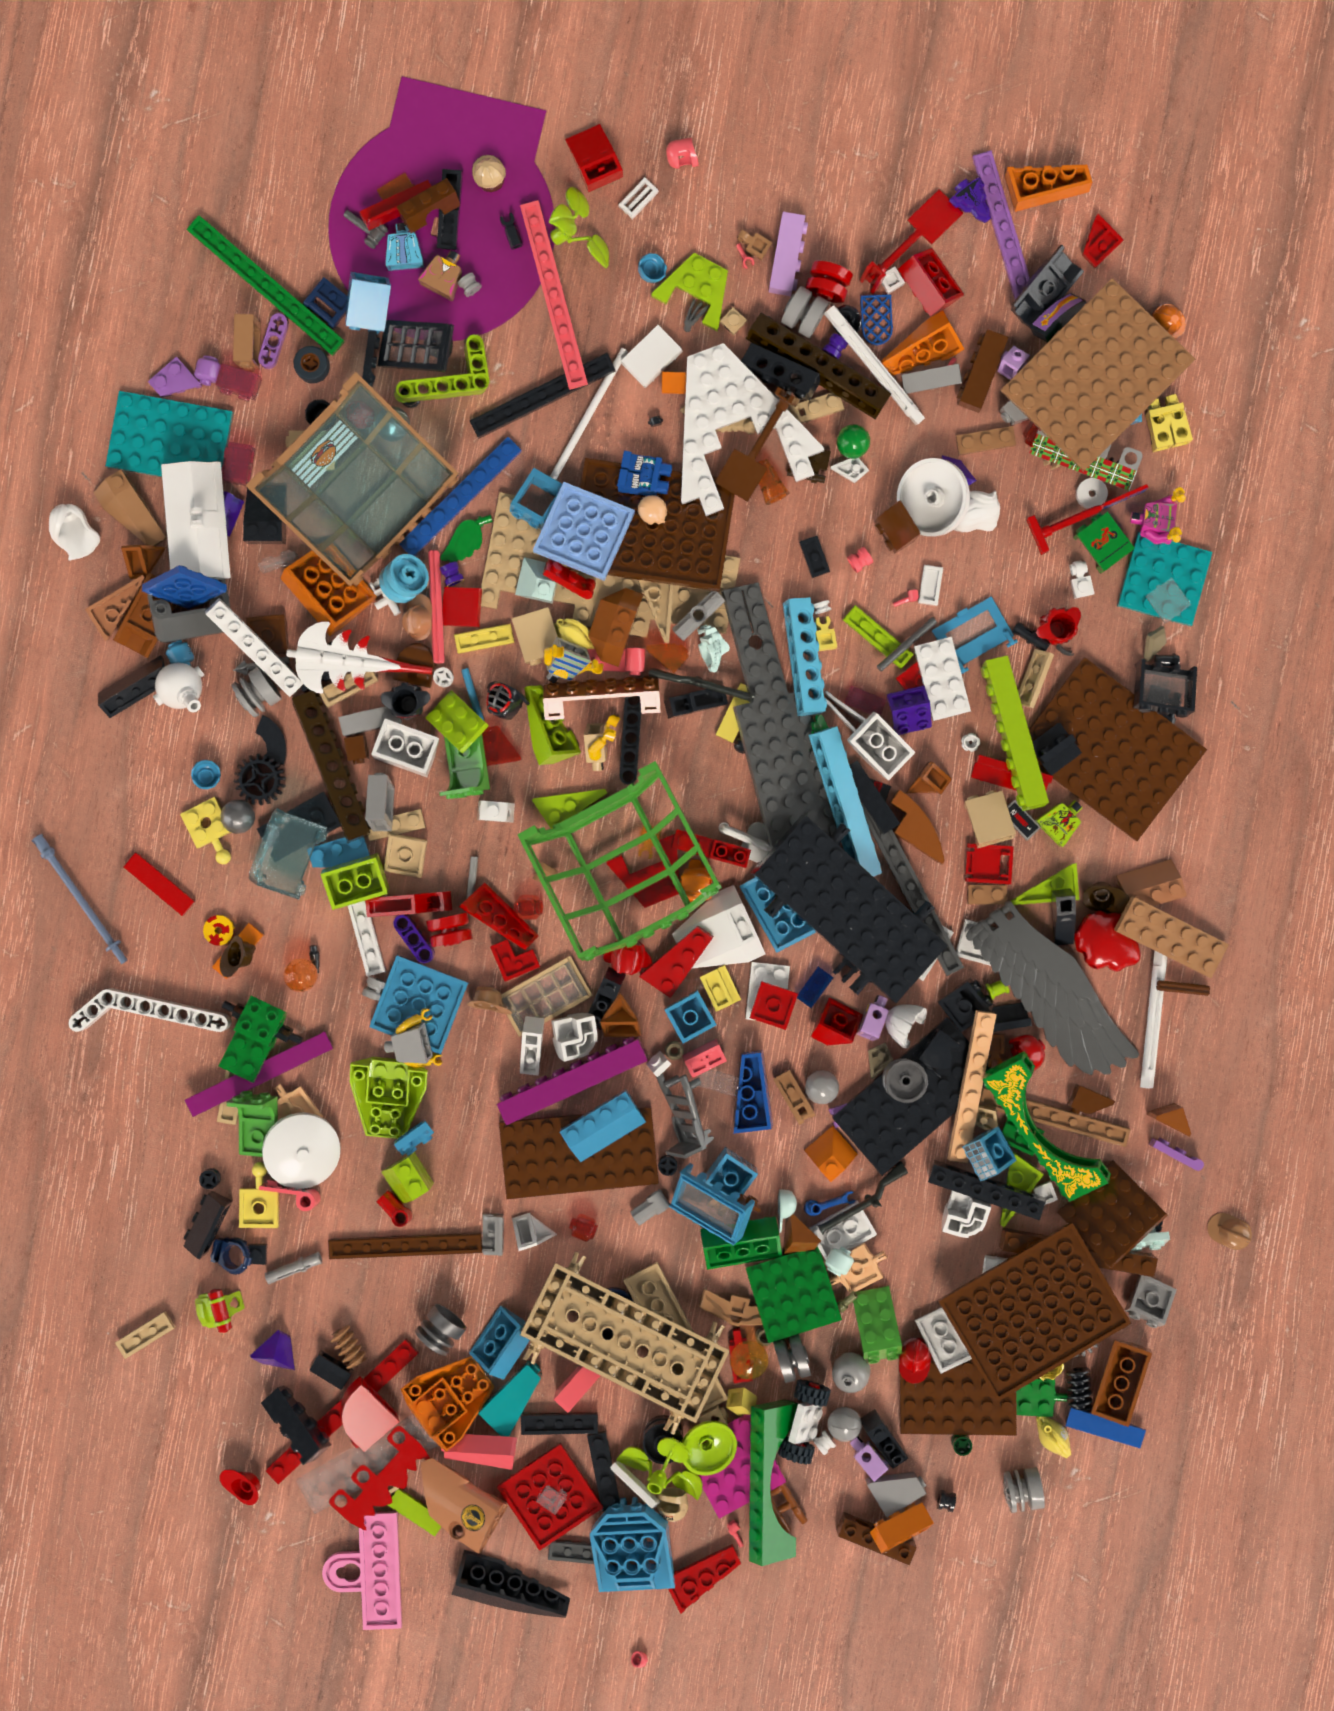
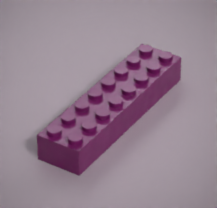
[497,1037,648,1125]

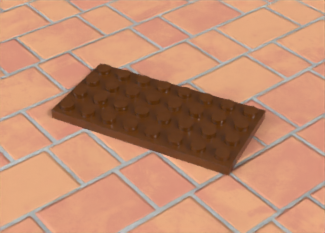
[499,1107,659,1200]

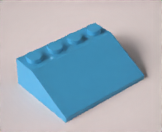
[739,877,816,953]

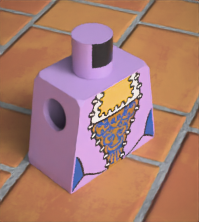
[856,995,889,1041]
[850,1436,889,1482]

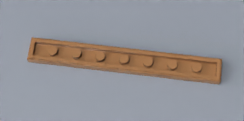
[979,1087,1131,1147]

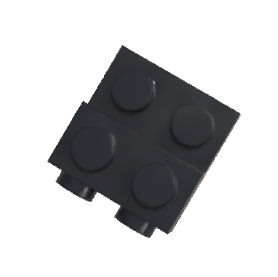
[938,977,994,1033]

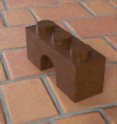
[397,178,461,234]

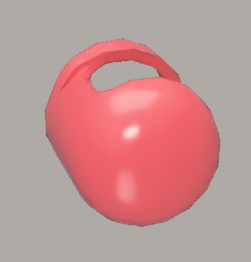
[666,137,699,169]

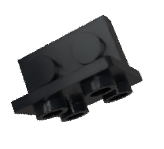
[1032,723,1082,775]

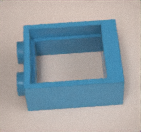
[510,468,562,530]

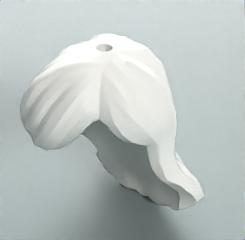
[954,490,1000,532]
[49,504,100,561]

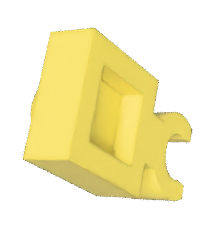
[815,616,837,651]

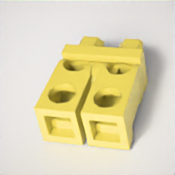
[1145,394,1193,452]

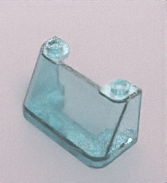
[249,808,327,900]

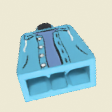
[386,223,425,271]

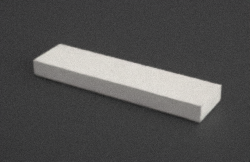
[348,901,386,976]

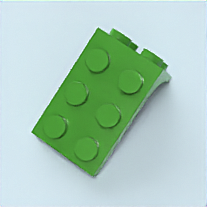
[439,734,490,799]
[226,1091,278,1157]
[853,1286,902,1364]

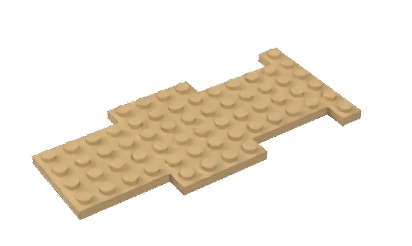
[481,492,740,638]

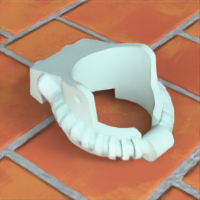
[697,624,730,672]

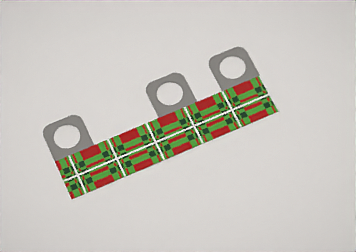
[1029,429,1143,491]

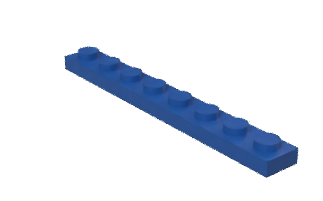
[399,437,522,556]

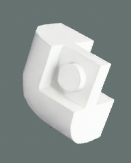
[551,1013,597,1062]
[942,1191,991,1238]

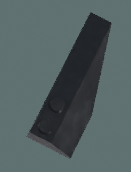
[451,1550,570,1618]

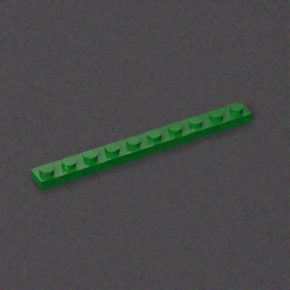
[186,215,345,356]

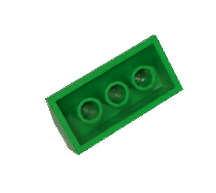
[700,1216,782,1270]

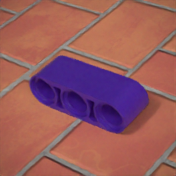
[393,914,435,963]

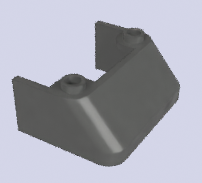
[145,579,231,643]

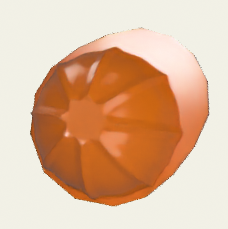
[1151,304,1186,338]

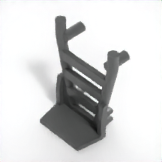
[655,1073,714,1158]

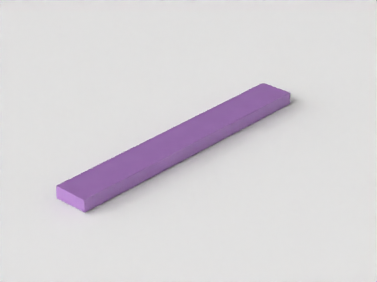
[972,150,1030,300]

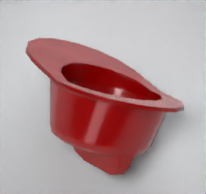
[899,1338,932,1384]
[219,1469,261,1505]

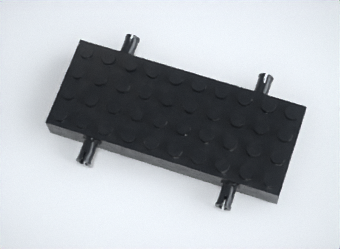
[751,815,948,1003]

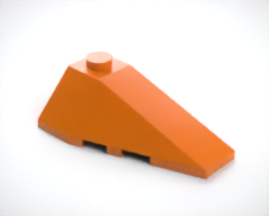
[881,310,964,376]

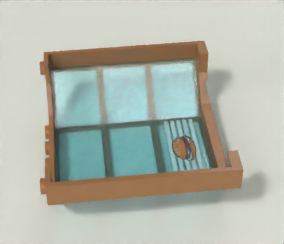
[246,372,459,587]

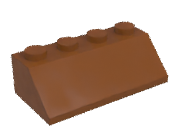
[1091,1340,1152,1427]

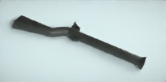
[649,668,755,704]
[817,1161,908,1235]

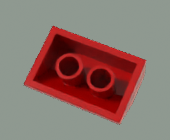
[898,248,964,317]

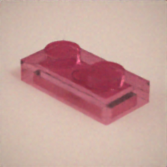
[844,686,886,716]

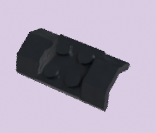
[1011,245,1084,328]

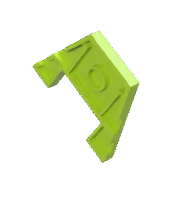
[651,253,728,331]

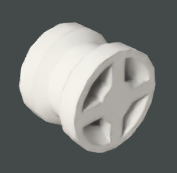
[433,667,454,688]
[813,1430,837,1455]

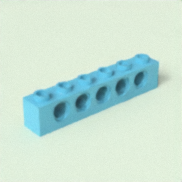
[782,597,827,716]

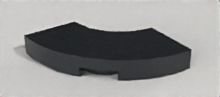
[255,715,287,765]

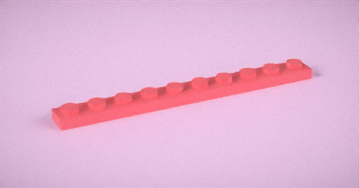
[520,200,588,390]

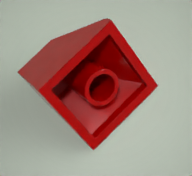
[810,998,863,1046]

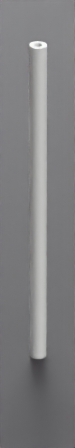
[550,348,628,480]

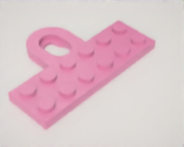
[322,1511,402,1630]

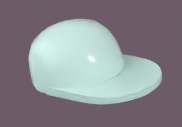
[778,1189,797,1233]

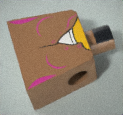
[418,250,462,301]

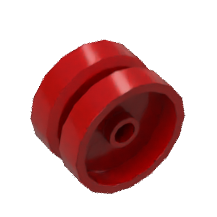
[805,261,853,303]
[426,912,473,947]

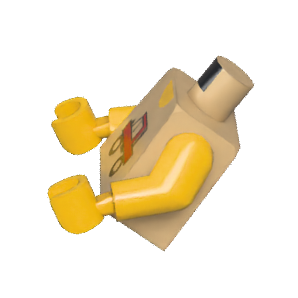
[584,715,620,771]

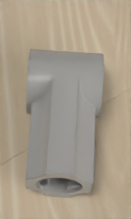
[630,1189,671,1226]

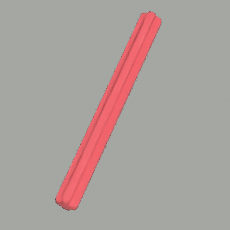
[428,550,444,664]

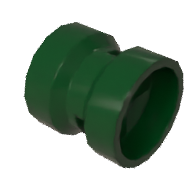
[951,1435,973,1456]

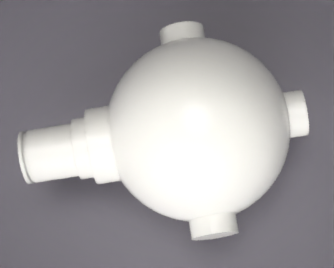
[153,663,204,712]

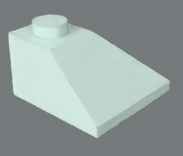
[515,557,557,604]

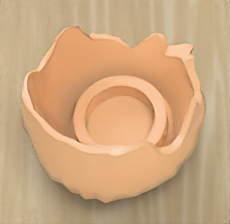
[638,495,667,524]

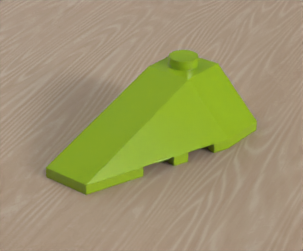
[524,685,581,765]

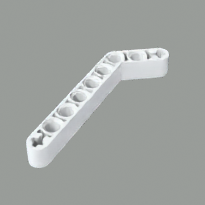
[69,988,232,1032]

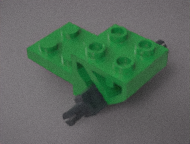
[218,996,303,1083]

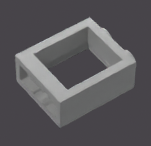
[365,773,395,831]

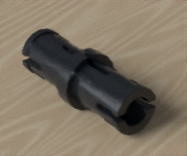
[1012,622,1051,651]

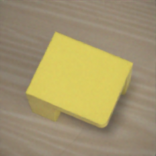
[726,1387,757,1416]

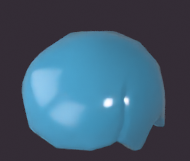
[638,253,667,283]
[191,760,221,790]

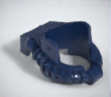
[210,1237,252,1275]

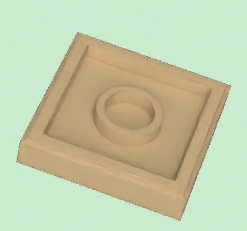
[384,833,428,878]

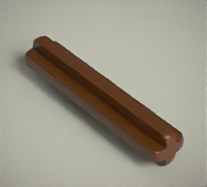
[1156,980,1210,996]

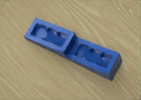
[1066,1407,1146,1448]

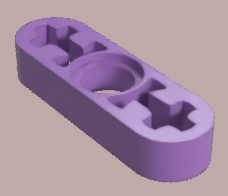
[258,313,289,369]

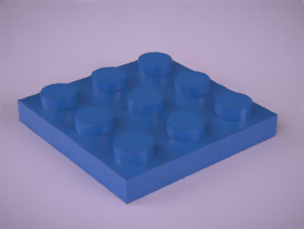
[142,565,227,610]

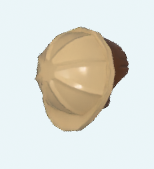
[472,155,506,192]

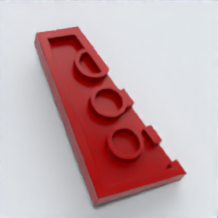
[459,882,539,950]
[639,926,714,998]
[668,1544,741,1614]

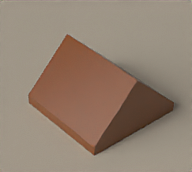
[1147,1103,1192,1137]

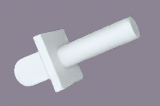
[369,578,401,616]

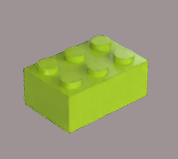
[320,853,390,910]

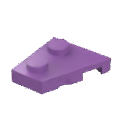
[148,356,202,398]

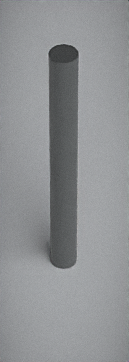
[877,617,937,672]

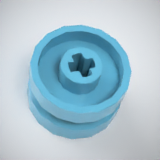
[379,554,429,603]

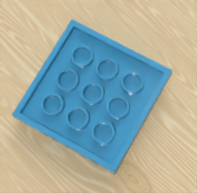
[369,955,469,1055]

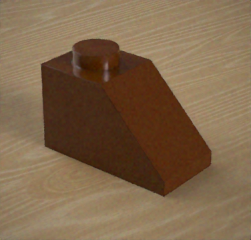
[1067,1084,1115,1116]

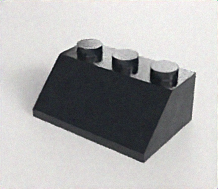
[183,1191,232,1260]

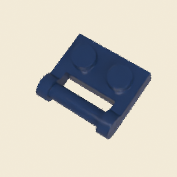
[303,277,348,329]

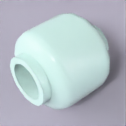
[825,1246,854,1277]

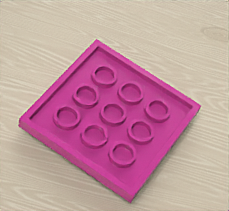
[698,1414,787,1519]

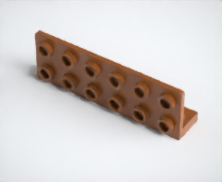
[543,675,661,720]

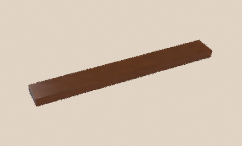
[328,1233,482,1259]

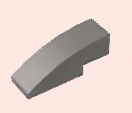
[338,706,402,737]

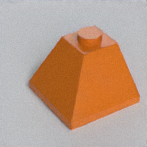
[804,1125,858,1182]

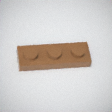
[955,426,1016,456]

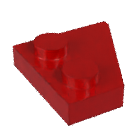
[1082,214,1124,268]

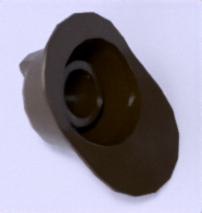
[1083,882,1130,914]
[220,936,256,978]

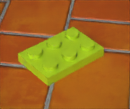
[425,690,489,754]

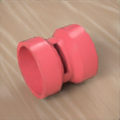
[847,547,873,573]

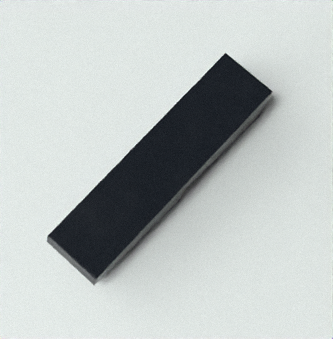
[437,169,463,250]
[849,760,900,835]

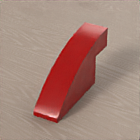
[365,891,452,917]

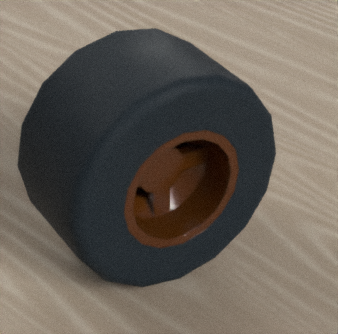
[293,346,330,384]

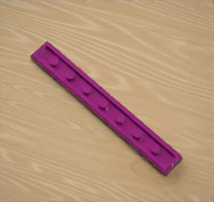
[185,1031,333,1117]

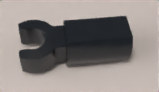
[500,213,523,250]

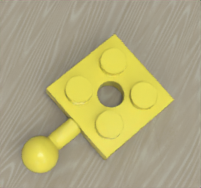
[180,797,231,864]
[239,1162,279,1228]

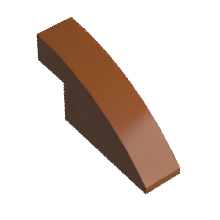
[890,790,945,864]

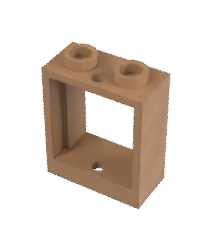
[233,314,261,373]

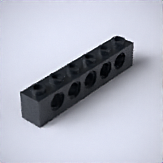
[928,1160,1046,1220]

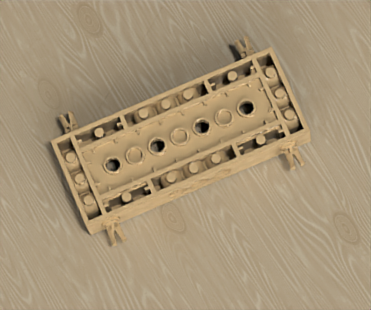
[520,1252,730,1435]

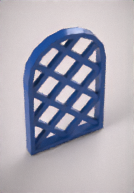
[860,294,893,346]

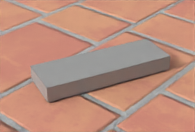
[902,364,962,394]

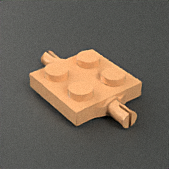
[274,1084,323,1120]
[829,1242,887,1294]

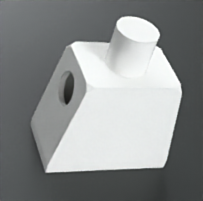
[477,800,515,823]

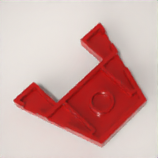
[606,834,679,908]

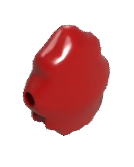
[1074,910,1141,972]

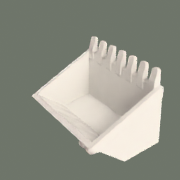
[161,461,231,580]

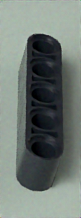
[619,696,641,785]

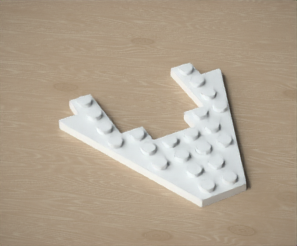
[681,343,824,516]

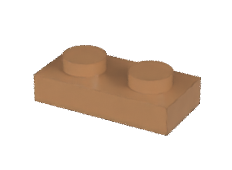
[967,885,1007,904]

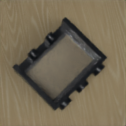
[1132,659,1197,718]

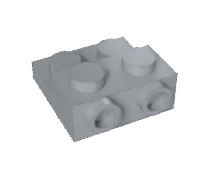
[1125,1275,1177,1328]

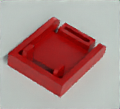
[965,843,1014,885]

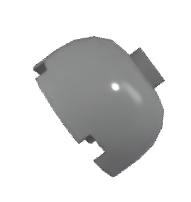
[832,1352,871,1393]

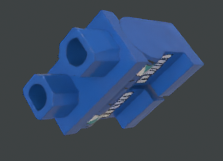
[617,450,672,496]

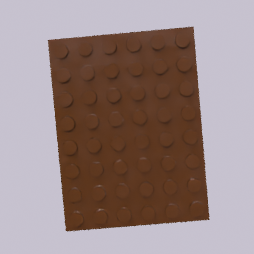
[567,458,735,592]
[1029,657,1207,841]
[938,1222,1132,1402]

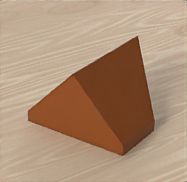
[121,545,166,579]
[906,761,952,795]
[600,993,642,1037]
[783,1214,821,1256]

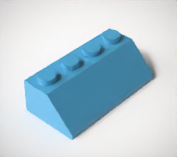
[560,1089,646,1162]

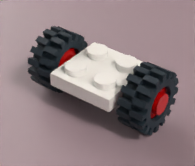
[778,1379,831,1465]

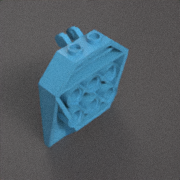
[590,1497,675,1592]

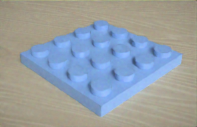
[533,482,635,581]

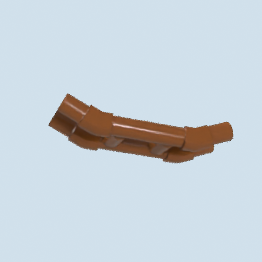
[770,1483,807,1533]

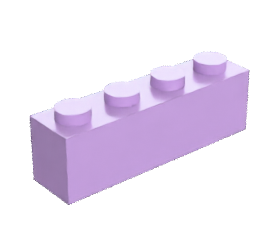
[769,212,808,296]

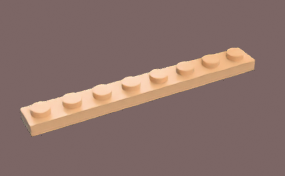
[947,1010,996,1163]

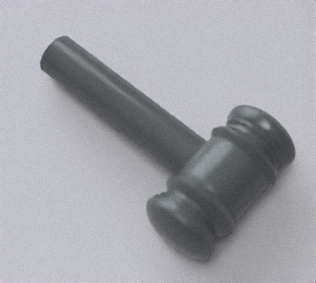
[344,210,388,249]

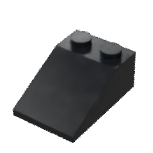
[243,486,286,544]

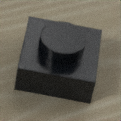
[248,1244,268,1265]

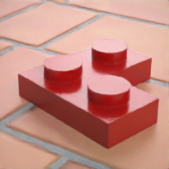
[490,939,541,982]

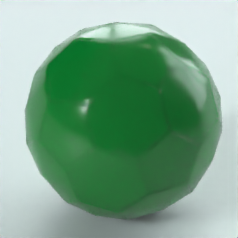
[836,424,870,459]

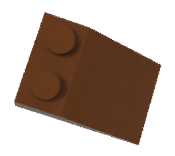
[874,500,921,554]

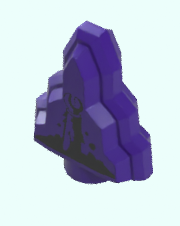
[949,177,991,223]

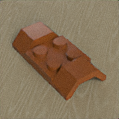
[113,572,176,658]

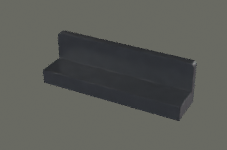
[98,655,165,718]

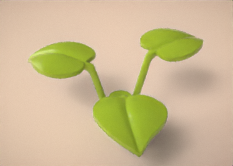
[549,186,609,269]
[616,1437,703,1500]

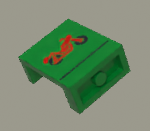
[1073,512,1135,574]

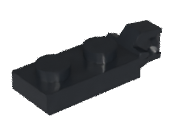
[362,331,380,387]

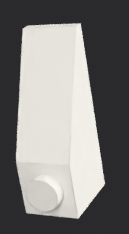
[520,1016,544,1076]

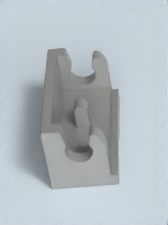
[482,1214,504,1256]

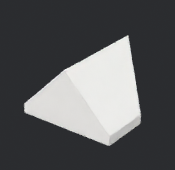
[512,1213,557,1251]

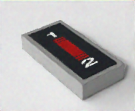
[1007,800,1041,841]

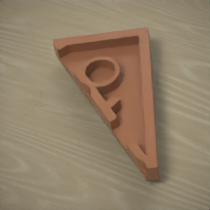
[85,575,146,641]

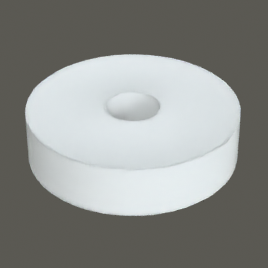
[1076,478,1108,509]

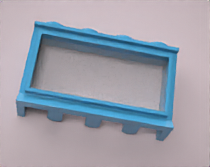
[669,1163,755,1246]

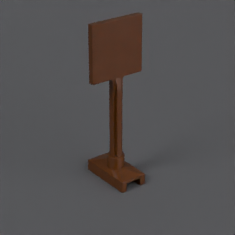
[715,387,800,502]

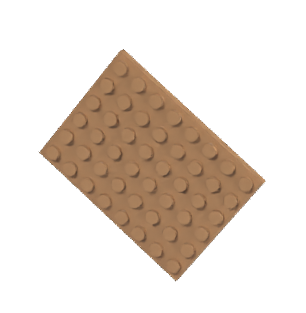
[1001,278,1196,472]

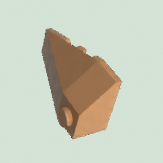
[94,470,167,546]

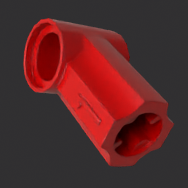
[376,1190,412,1227]

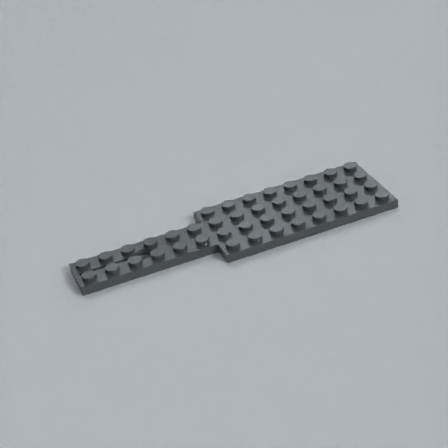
[721,582,837,849]

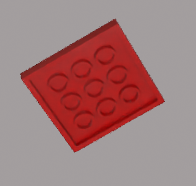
[497,1442,603,1551]

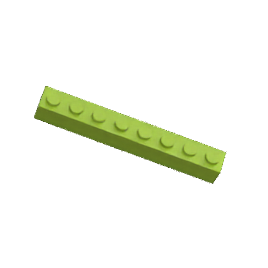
[981,655,1049,811]

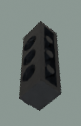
[741,343,821,401]

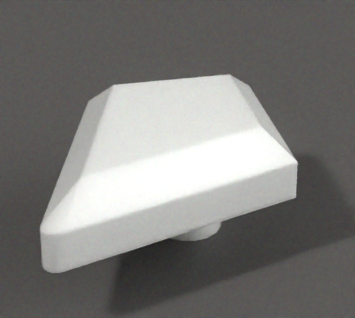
[830,458,869,483]

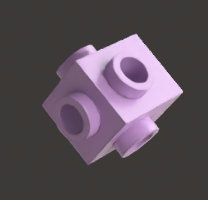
[997,346,1030,380]

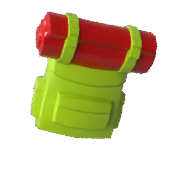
[195,1289,245,1333]

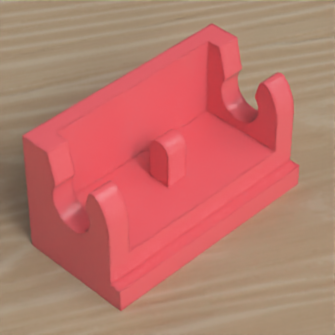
[682,1039,727,1078]

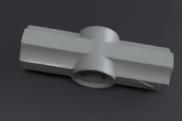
[672,591,725,641]

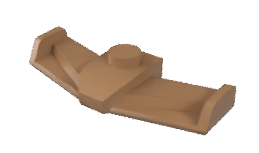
[699,1287,763,1327]

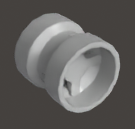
[362,976,386,1001]

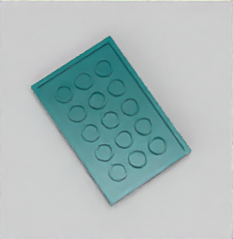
[105,391,234,477]

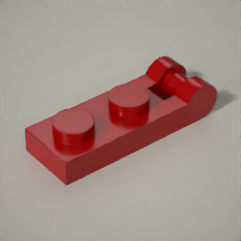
[543,559,596,599]

